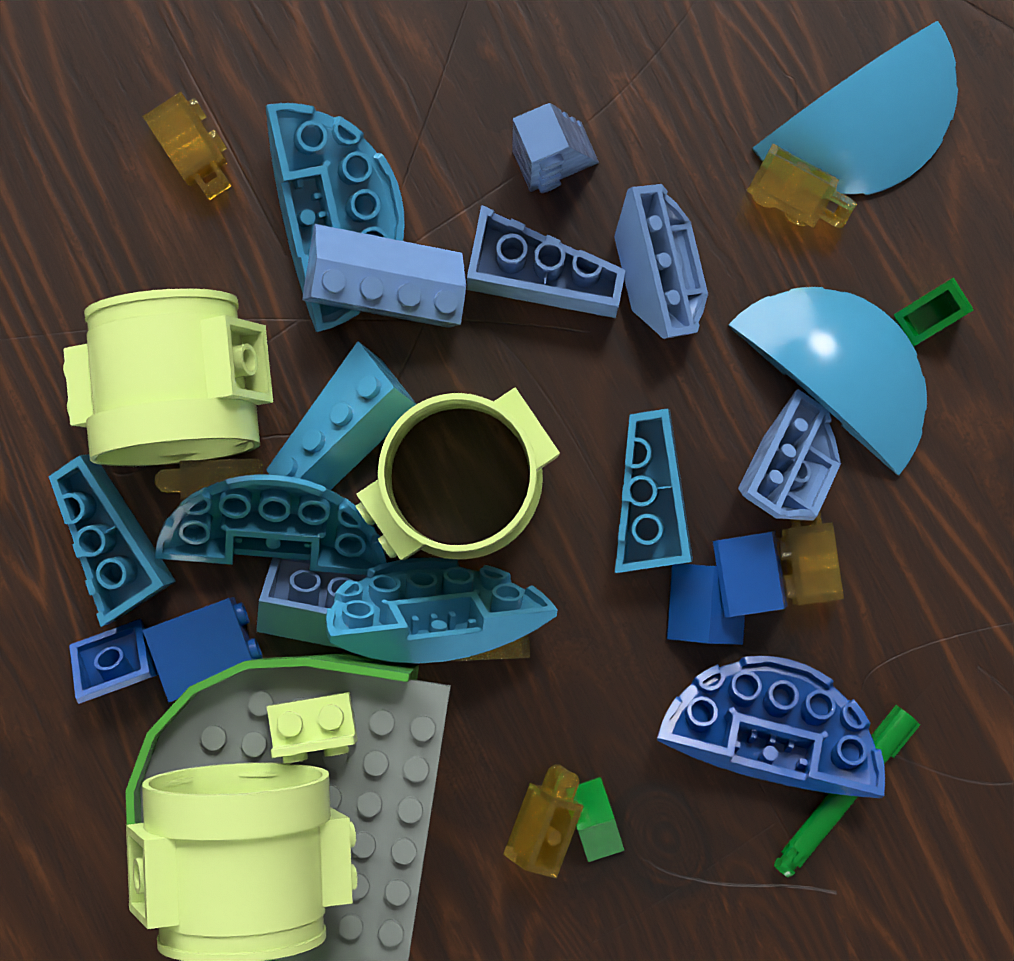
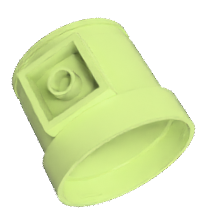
[63,289,273,466]
[356,387,560,560]
[126,763,357,961]

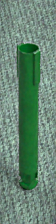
[774,705,921,878]

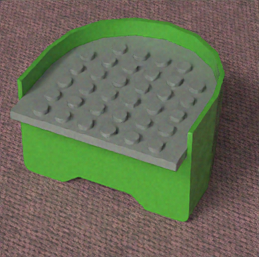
[126,653,451,961]

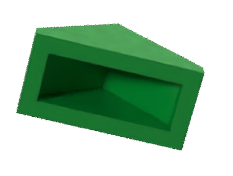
[894,277,974,347]
[565,777,625,862]

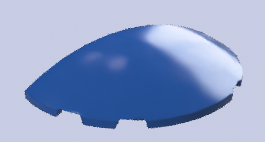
[657,656,885,798]

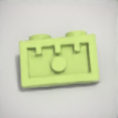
[267,692,358,763]

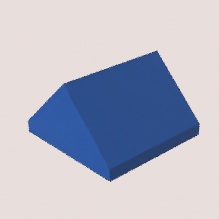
[713,531,788,617]
[667,564,745,645]
[69,619,158,704]

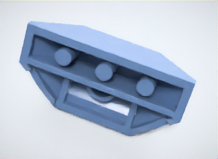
[614,184,708,339]
[738,389,841,520]

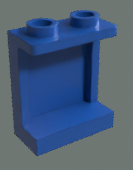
[142,597,263,702]

